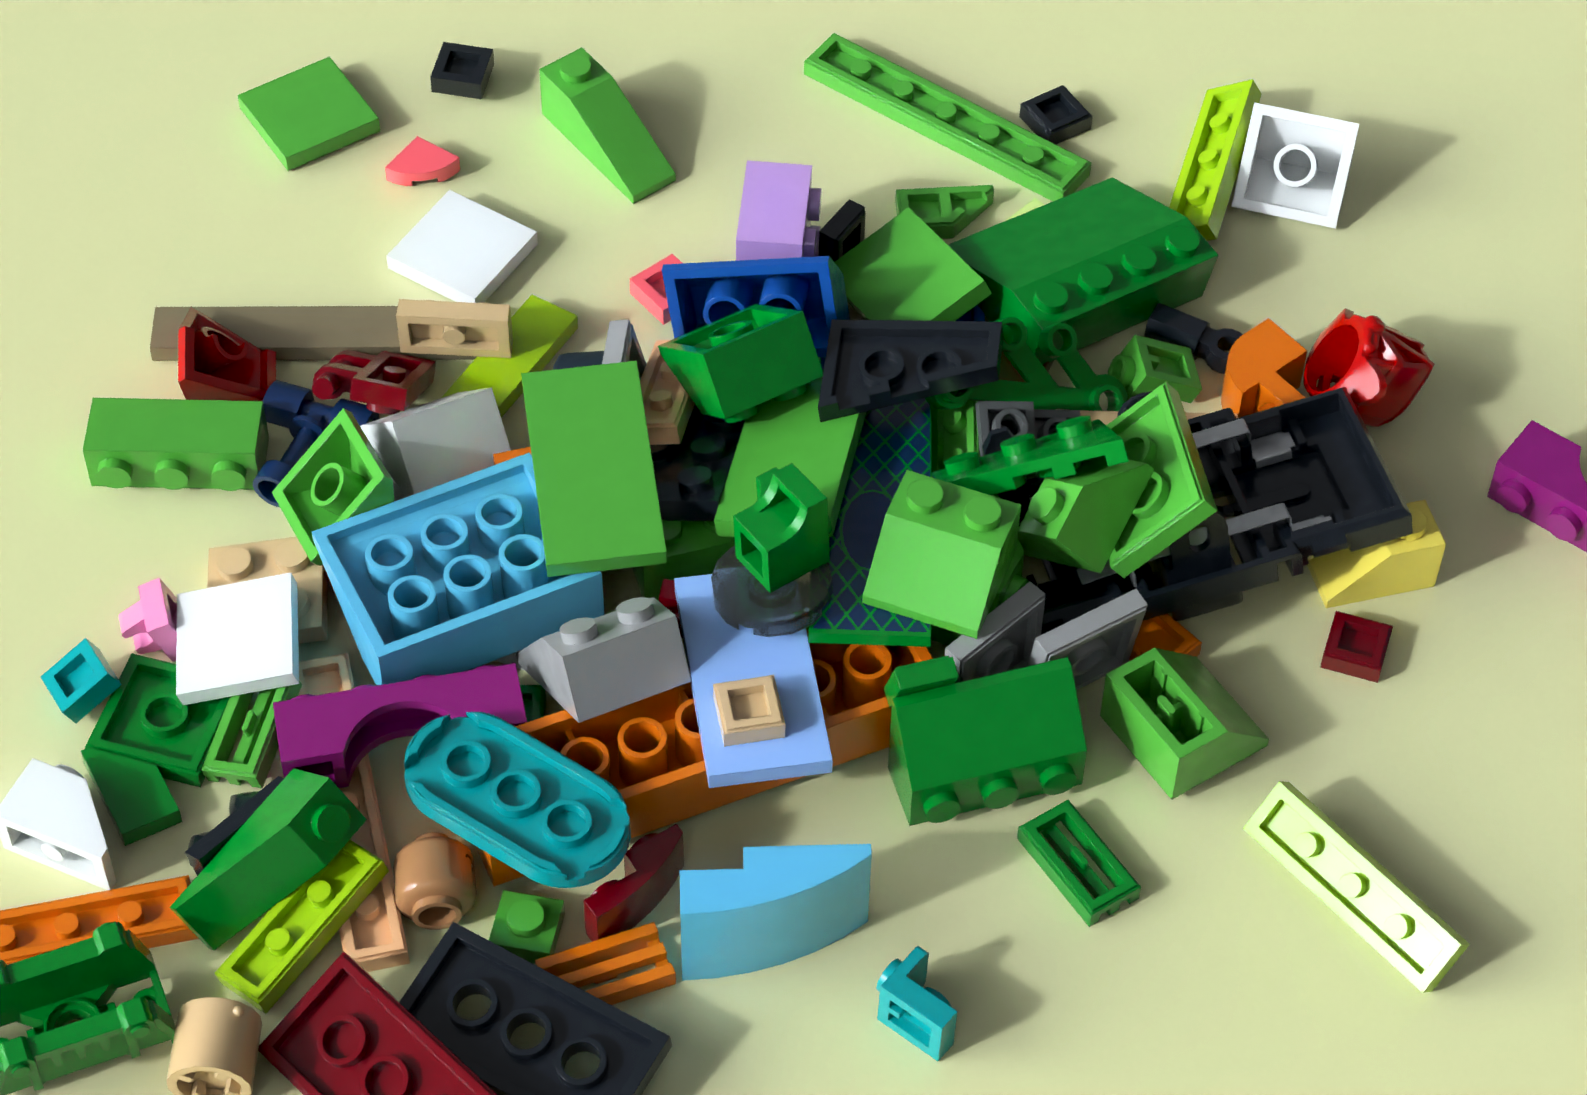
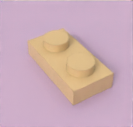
[396,299,513,358]

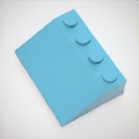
[312,452,605,686]

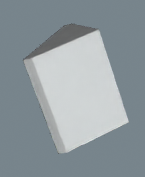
[1231,102,1359,229]
[360,387,511,497]

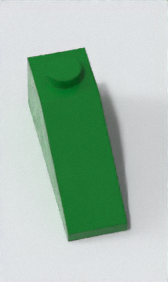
[169,768,367,951]

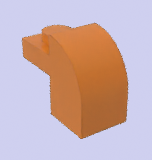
[1221,318,1307,418]

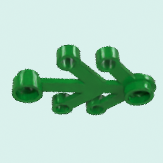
[925,317,1128,411]

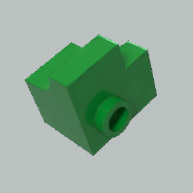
[733,463,832,593]

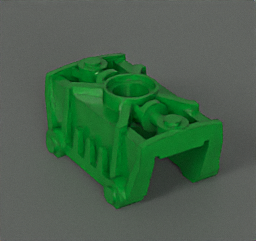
[0,922,176,1095]

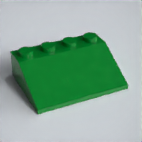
[948,177,1219,364]

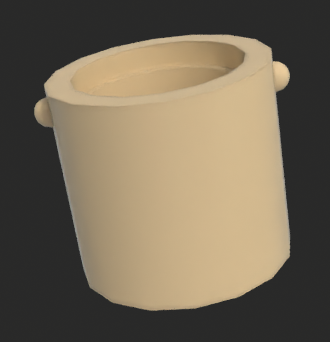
[166,997,262,1095]

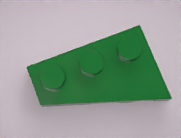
[932,416,1129,495]

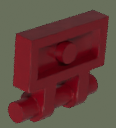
[312,350,436,414]

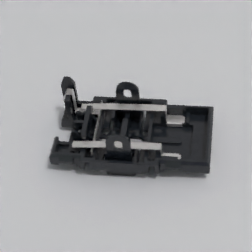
[982,387,1413,635]

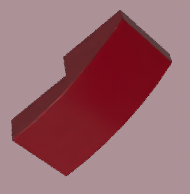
[583,824,684,941]

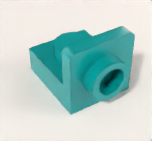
[876,946,958,1061]

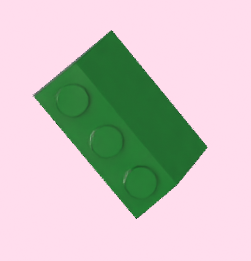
[888,657,1087,826]

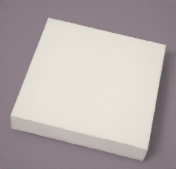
[386,190,538,303]
[176,573,299,705]

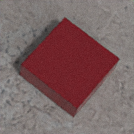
[1320,611,1393,683]

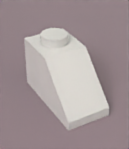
[0,758,117,890]

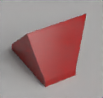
[178,306,276,401]

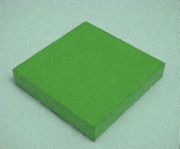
[238,56,380,171]

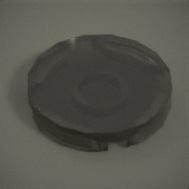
[711,546,833,637]

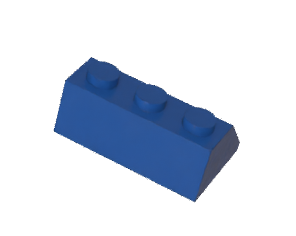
[661,256,850,358]

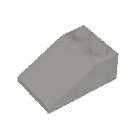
[516,597,691,723]

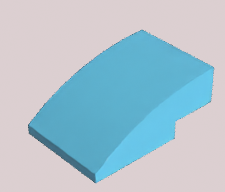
[679,844,872,981]

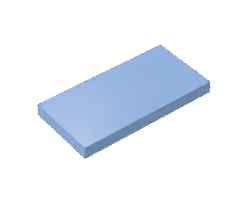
[674,570,833,788]

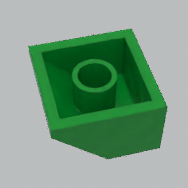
[658,304,823,423]

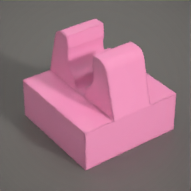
[119,578,177,662]

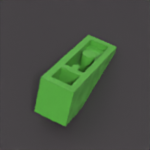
[539,47,676,204]

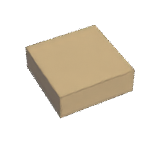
[713,675,786,747]

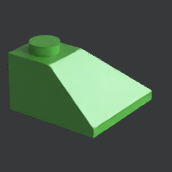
[1018,455,1154,573]

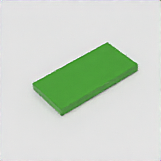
[521,361,667,577]
[714,376,867,537]

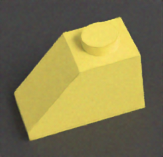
[1307,500,1446,608]

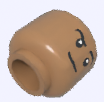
[393,832,477,930]

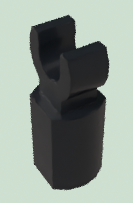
[1144,303,1243,374]

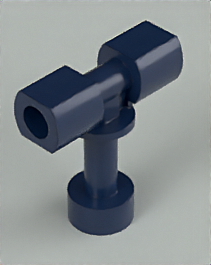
[253,380,380,508]

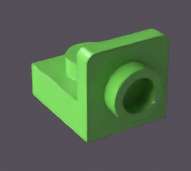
[1108,335,1202,403]

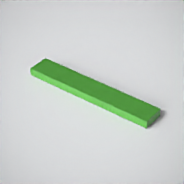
[804,33,1092,201]

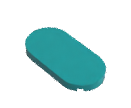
[404,712,631,888]

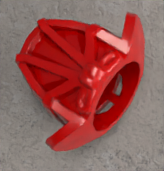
[1303,308,1435,427]

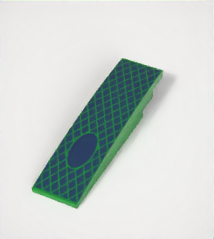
[808,357,931,647]

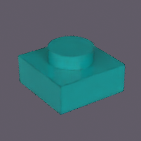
[41,638,122,724]

